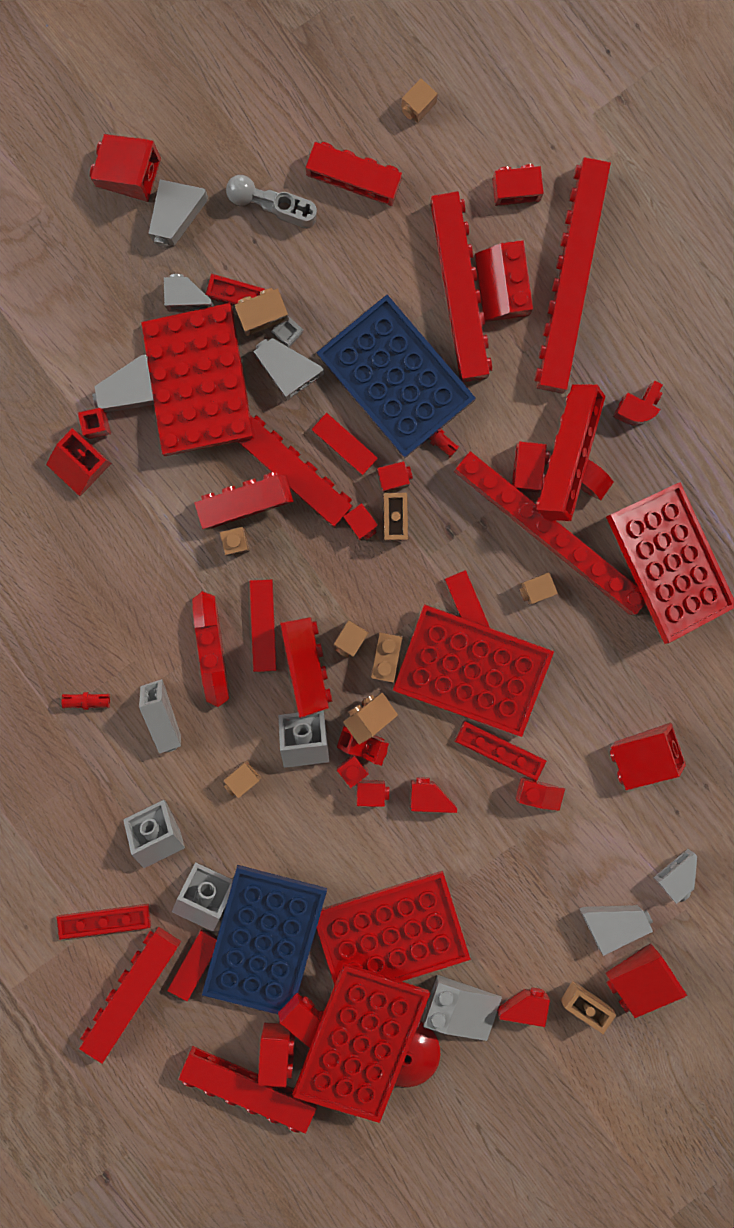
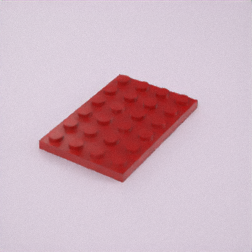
[141,303,254,456]
[606,482,734,644]
[393,604,554,737]
[317,870,471,985]
[293,963,430,1123]

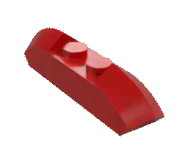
[192,591,229,707]

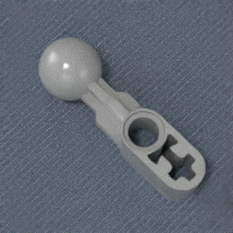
[226,175,317,228]

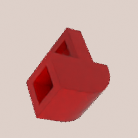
[613,381,663,425]
[581,459,614,501]
[337,726,389,766]

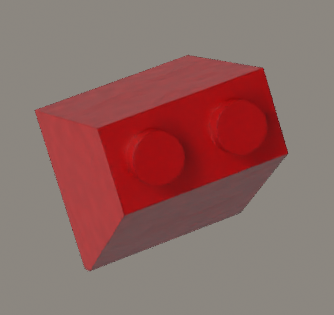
[90,134,161,202]
[610,723,686,790]
[605,943,687,1018]

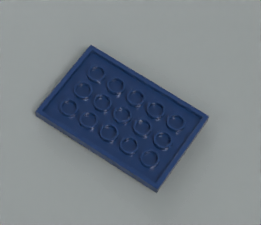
[317,294,476,459]
[202,865,327,1015]

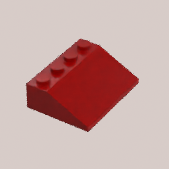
[280,617,333,717]

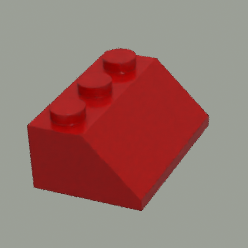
[475,240,533,322]

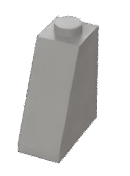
[149,179,208,247]
[254,338,324,401]
[92,355,154,412]
[139,679,181,753]
[579,905,653,956]

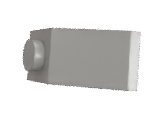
[164,274,214,311]
[653,849,697,904]

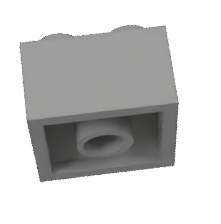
[278,710,329,768]
[123,800,185,868]
[172,862,233,931]

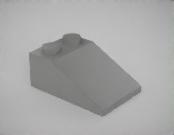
[422,975,502,1041]

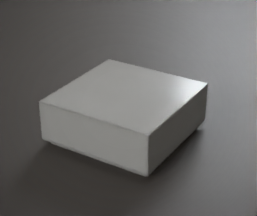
[271,317,304,348]

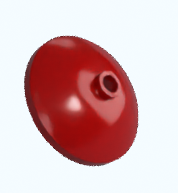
[395,1021,441,1087]

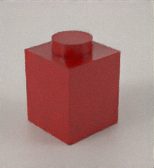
[78,408,111,439]
[377,461,413,493]
[343,503,378,541]
[337,755,369,788]
[357,780,389,807]

